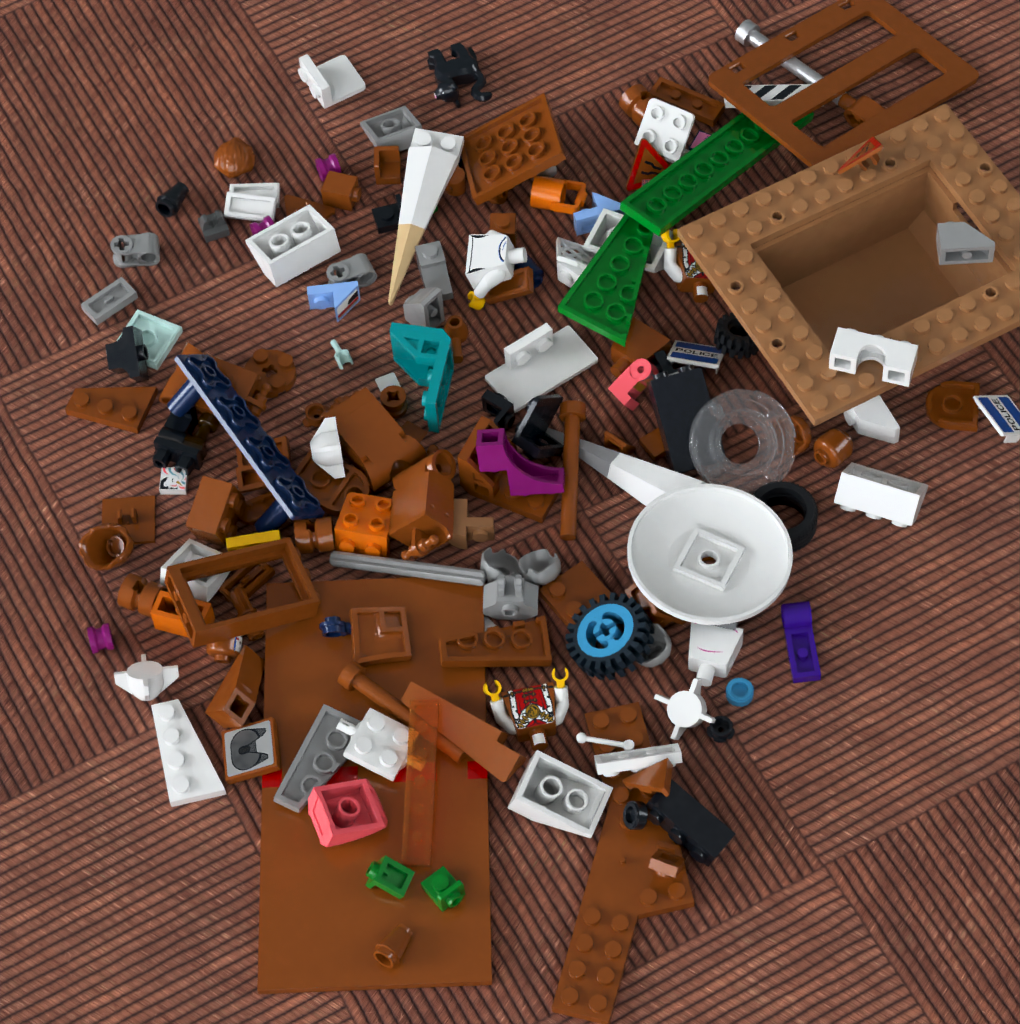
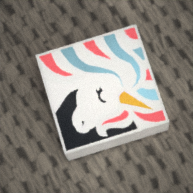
[159,467,189,495]

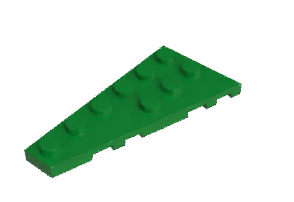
[558,213,654,347]

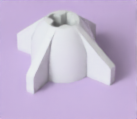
[310,417,345,479]
[114,654,179,701]
[654,678,716,740]

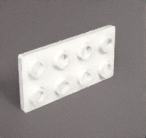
[485,323,598,413]

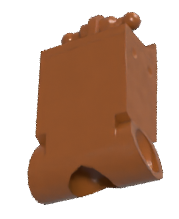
[159,342,271,417]
[321,387,427,493]
[389,449,456,560]

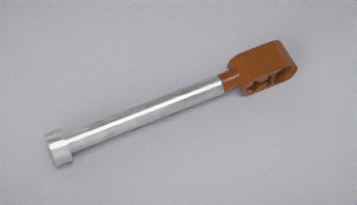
[735,19,885,128]

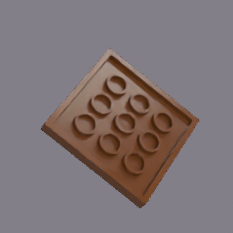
[461,93,566,206]

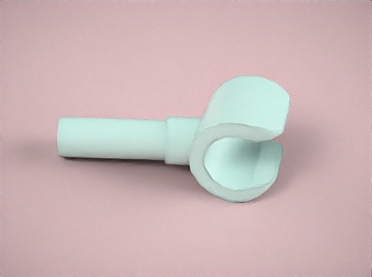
[330,339,354,370]

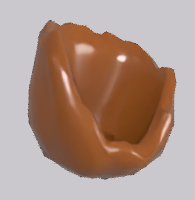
[79,523,135,571]

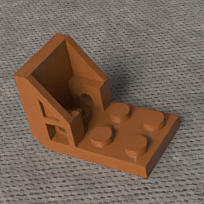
[457,416,559,523]

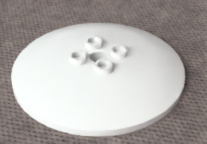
[627,484,793,625]

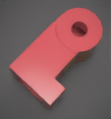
[608,358,659,411]

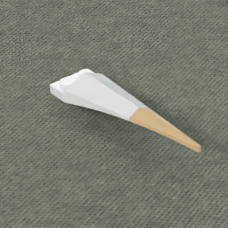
[388,128,464,306]

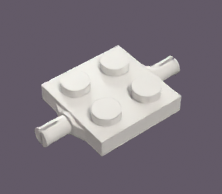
[336,708,427,782]

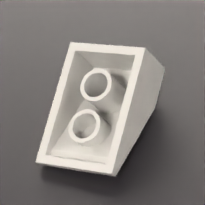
[507,750,613,838]

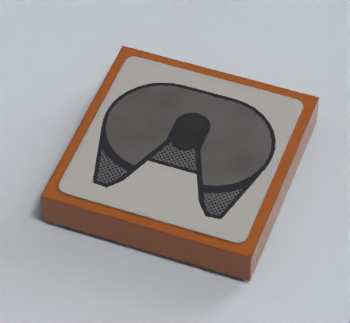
[221,717,281,785]

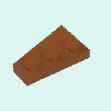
[65,386,158,434]

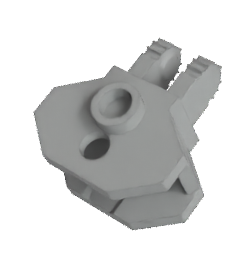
[483,574,539,620]

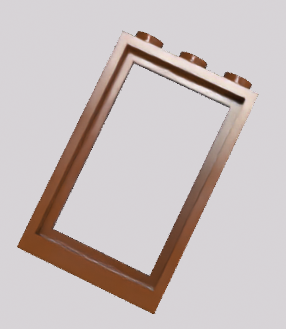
[164,537,321,648]

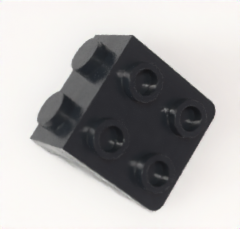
[511,394,564,460]

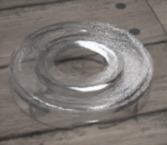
[689,389,796,495]

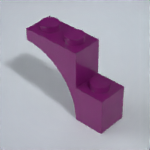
[476,428,565,496]

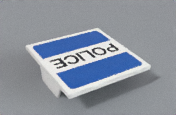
[667,340,724,374]
[973,395,1020,443]

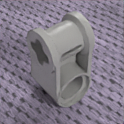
[110,232,160,268]
[326,253,377,288]

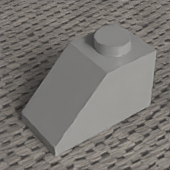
[936,221,995,265]
[403,287,445,328]

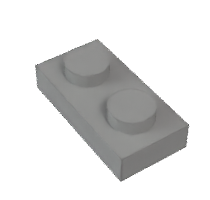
[81,277,138,325]

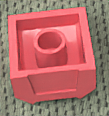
[308,778,388,847]

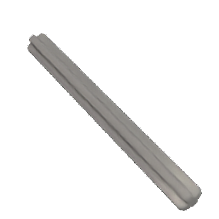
[329,551,486,586]

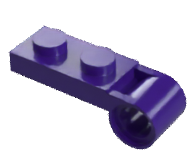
[781,601,821,683]

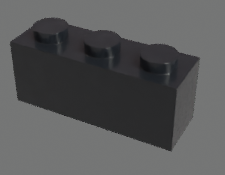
[646,779,736,867]

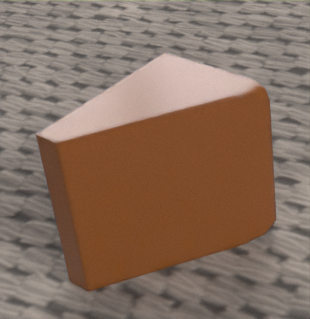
[604,431,636,456]

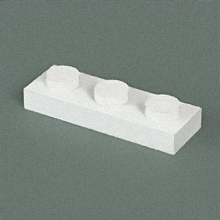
[594,743,683,777]

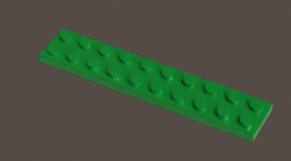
[620,112,814,236]

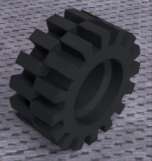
[714,313,759,359]

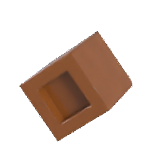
[374,146,401,185]

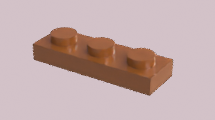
[650,77,725,127]

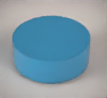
[726,678,754,707]

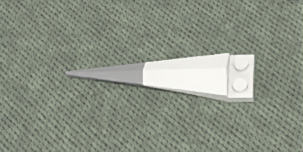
[546,428,708,506]

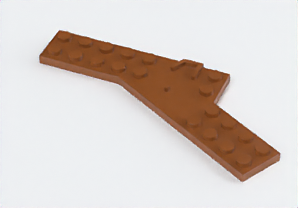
[552,702,695,1024]

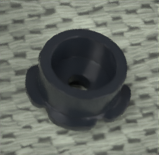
[707,716,735,743]

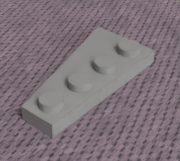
[273,704,361,813]

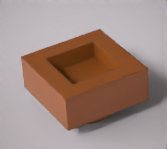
[648,849,686,878]

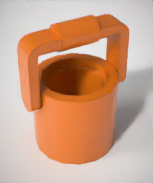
[530,175,587,214]

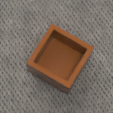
[185,476,246,547]

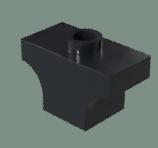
[105,326,149,382]

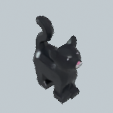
[427,42,492,108]

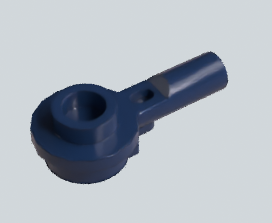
[319,616,351,637]

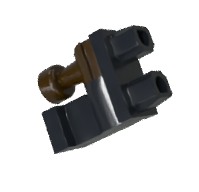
[152,406,220,477]

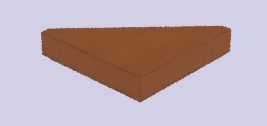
[623,758,673,797]

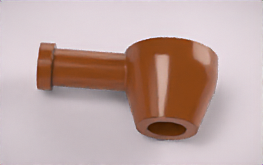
[443,315,469,364]

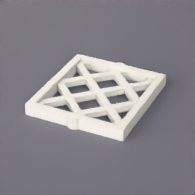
[556,237,596,269]

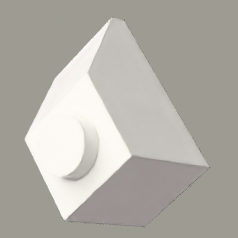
[844,395,900,444]

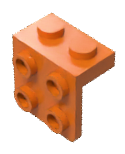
[334,492,392,558]

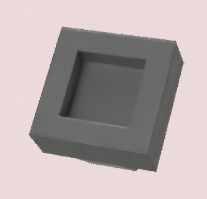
[197,210,230,243]

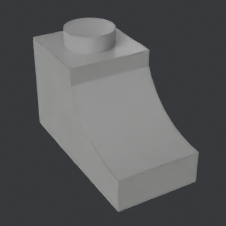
[415,241,454,301]

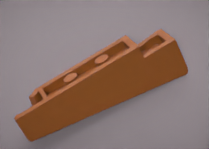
[401,681,527,782]

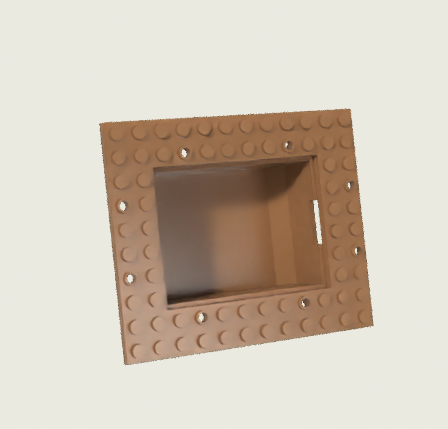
[677,104,1020,427]

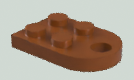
[295,449,370,517]

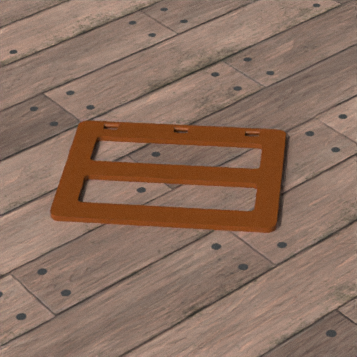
[708,0,979,167]

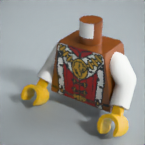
[661,229,715,303]
[483,667,569,751]

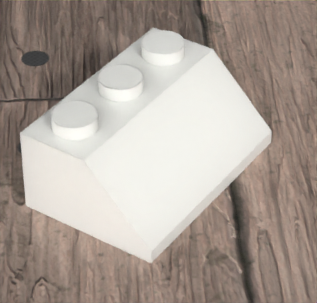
[245,204,341,287]
[583,208,673,273]
[834,462,928,527]

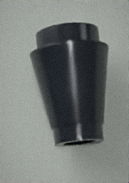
[155,182,189,217]

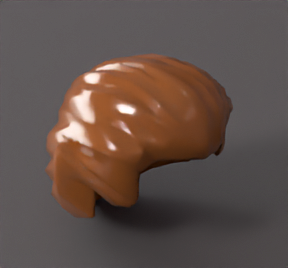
[214,137,256,178]

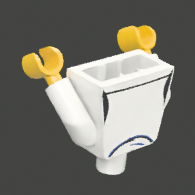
[465,230,527,310]

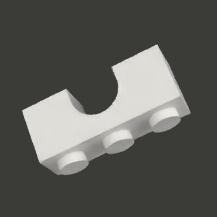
[829,327,919,387]

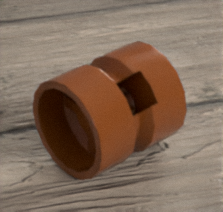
[619,84,654,128]
[294,516,335,555]
[117,573,168,618]

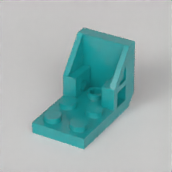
[390,322,454,433]

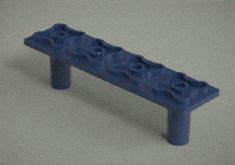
[167,354,325,533]

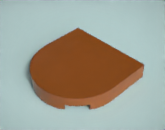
[925,381,980,432]

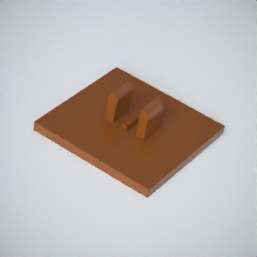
[102,495,156,544]

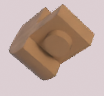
[448,499,495,549]

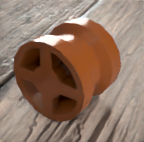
[380,385,408,419]

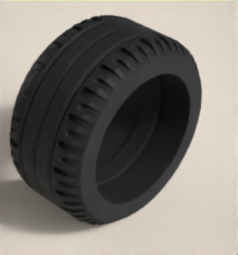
[752,481,818,552]

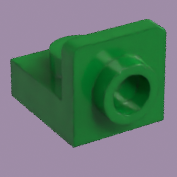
[365,855,415,899]
[421,866,465,912]

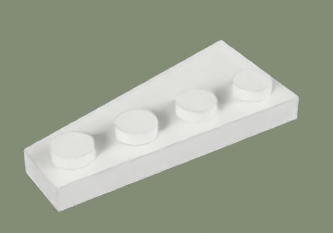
[151,699,227,807]

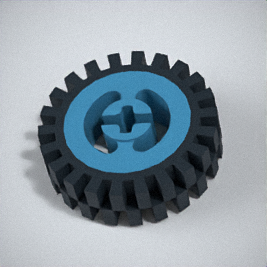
[565,593,654,680]

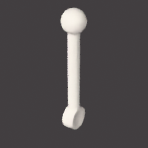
[576,732,634,751]

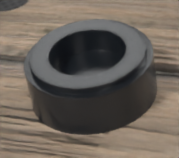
[623,801,648,830]

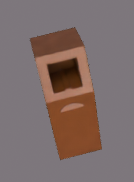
[205,645,265,729]

